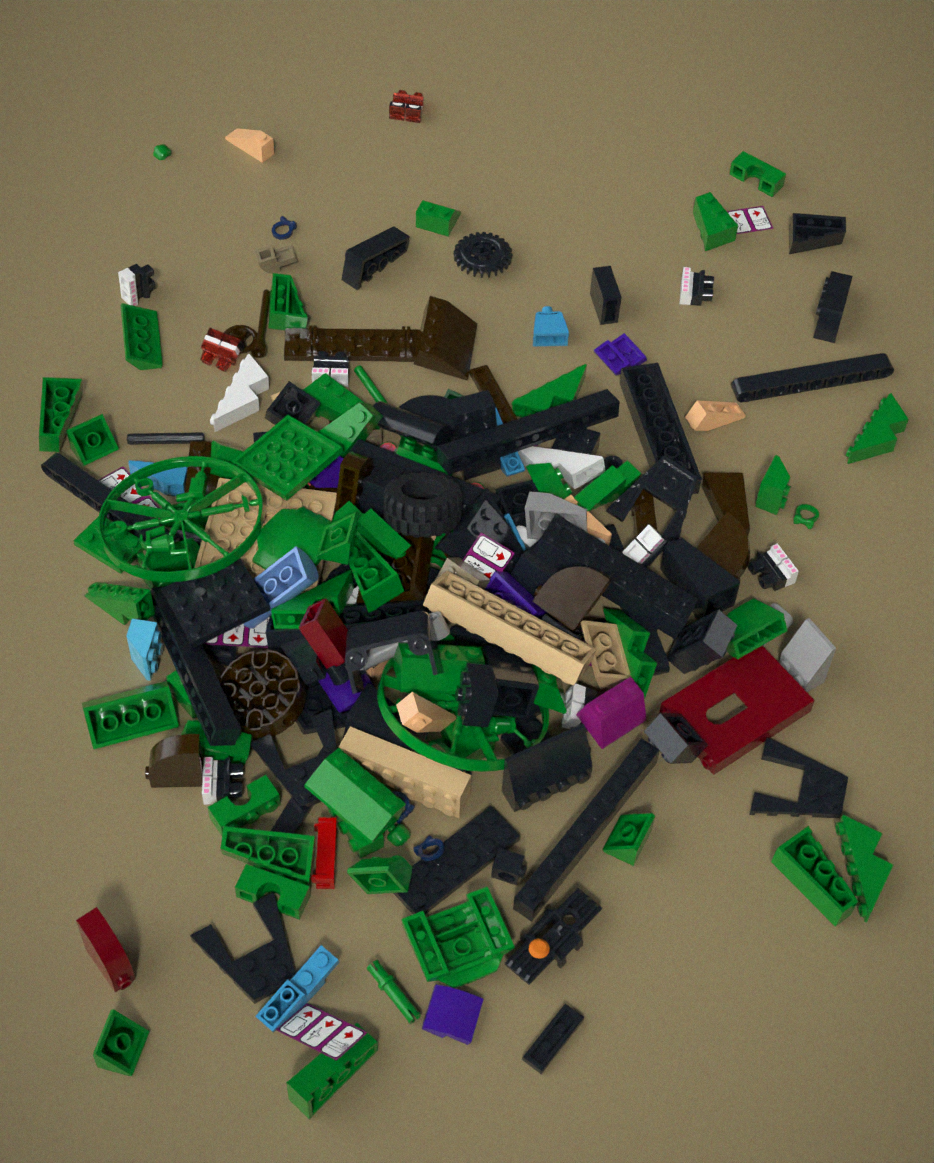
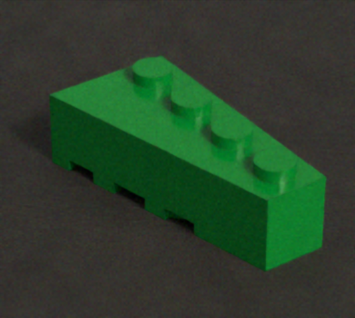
[303,373,380,430]
[39,377,82,452]
[349,531,404,613]
[220,826,315,886]
[771,826,858,927]
[286,1023,378,1119]

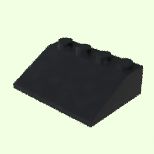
[502,724,593,812]

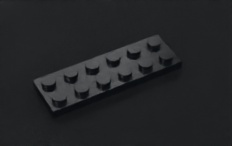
[393,806,521,914]

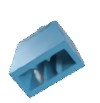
[532,306,569,347]

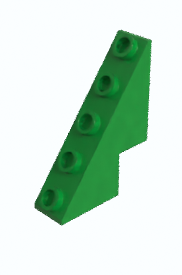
[511,364,587,417]
[846,393,909,464]
[574,460,641,512]
[332,501,411,559]
[271,570,354,629]
[84,582,155,625]
[603,608,657,699]
[835,815,893,923]

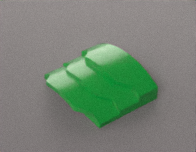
[252,506,336,570]
[401,886,515,988]

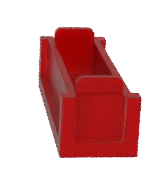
[311,817,337,889]

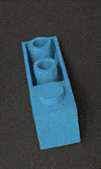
[128,460,188,496]

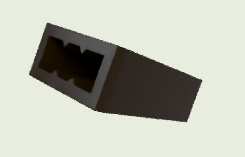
[701,472,750,537]

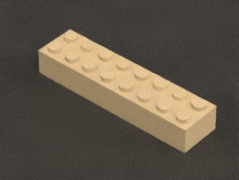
[423,570,597,686]

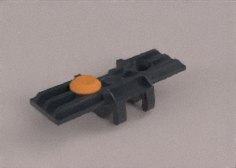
[505,888,603,985]

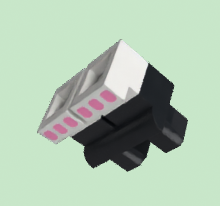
[118,263,156,306]
[679,267,714,306]
[312,351,348,387]
[622,525,668,568]
[748,543,799,591]
[562,684,597,732]
[202,757,244,805]

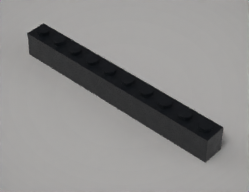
[437,389,620,475]
[151,587,241,746]
[513,738,660,922]

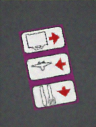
[727,206,774,234]
[98,466,159,508]
[462,533,514,579]
[203,617,269,648]
[276,1004,368,1060]

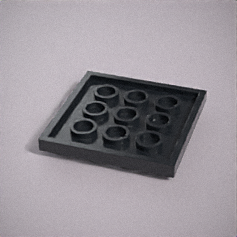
[161,558,270,648]

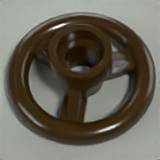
[221,325,257,354]

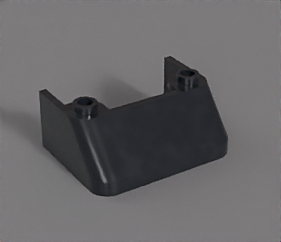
[345,611,444,694]

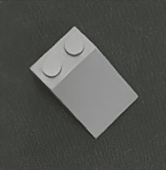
[525,492,588,540]
[779,618,836,692]

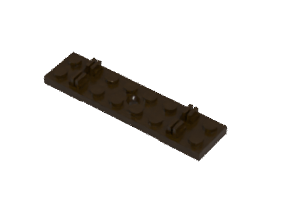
[284,325,420,362]

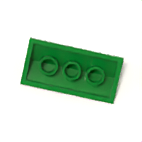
[120,303,163,370]

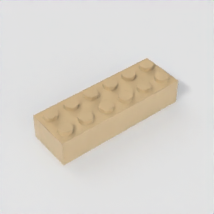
[338,727,471,818]

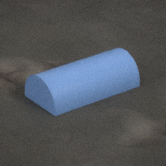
[244,546,319,629]

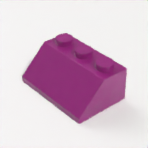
[576,677,647,749]

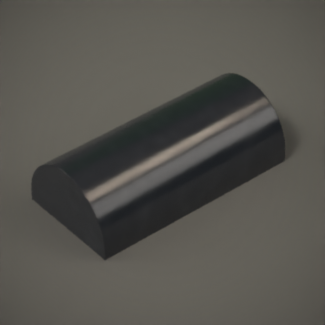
[373,401,451,449]

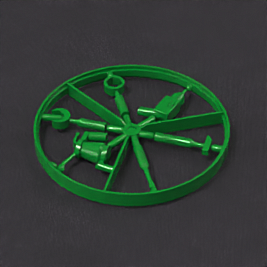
[98,456,264,582]
[377,640,549,772]

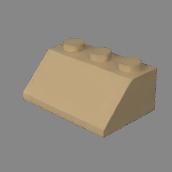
[580,620,631,691]

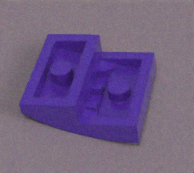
[594,333,647,376]
[318,672,375,713]
[422,984,483,1045]

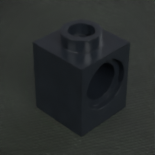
[491,848,527,885]

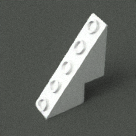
[210,354,269,432]
[517,446,605,489]

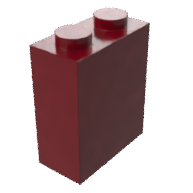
[299,598,348,669]

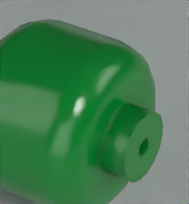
[153,144,172,160]
[387,824,411,847]

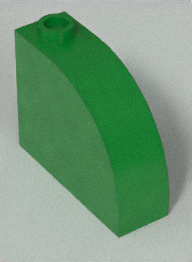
[726,598,788,659]

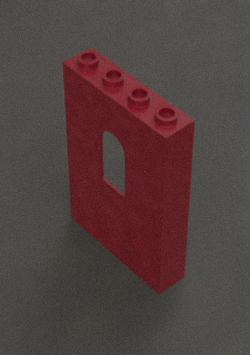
[659,645,815,775]

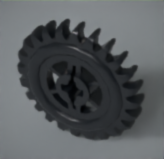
[453,232,513,278]

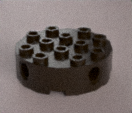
[220,650,307,739]

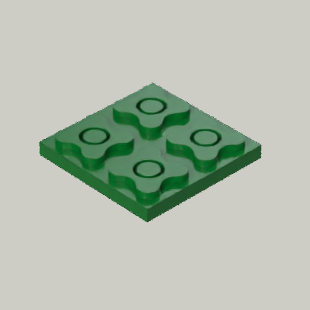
[231,415,344,501]

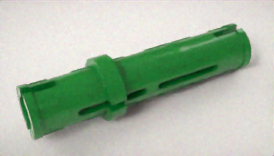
[367,960,421,1024]

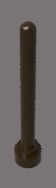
[251,289,270,358]

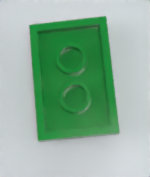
[396,437,452,476]
[73,516,145,574]

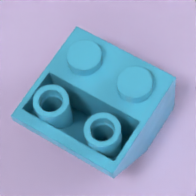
[126,619,164,681]

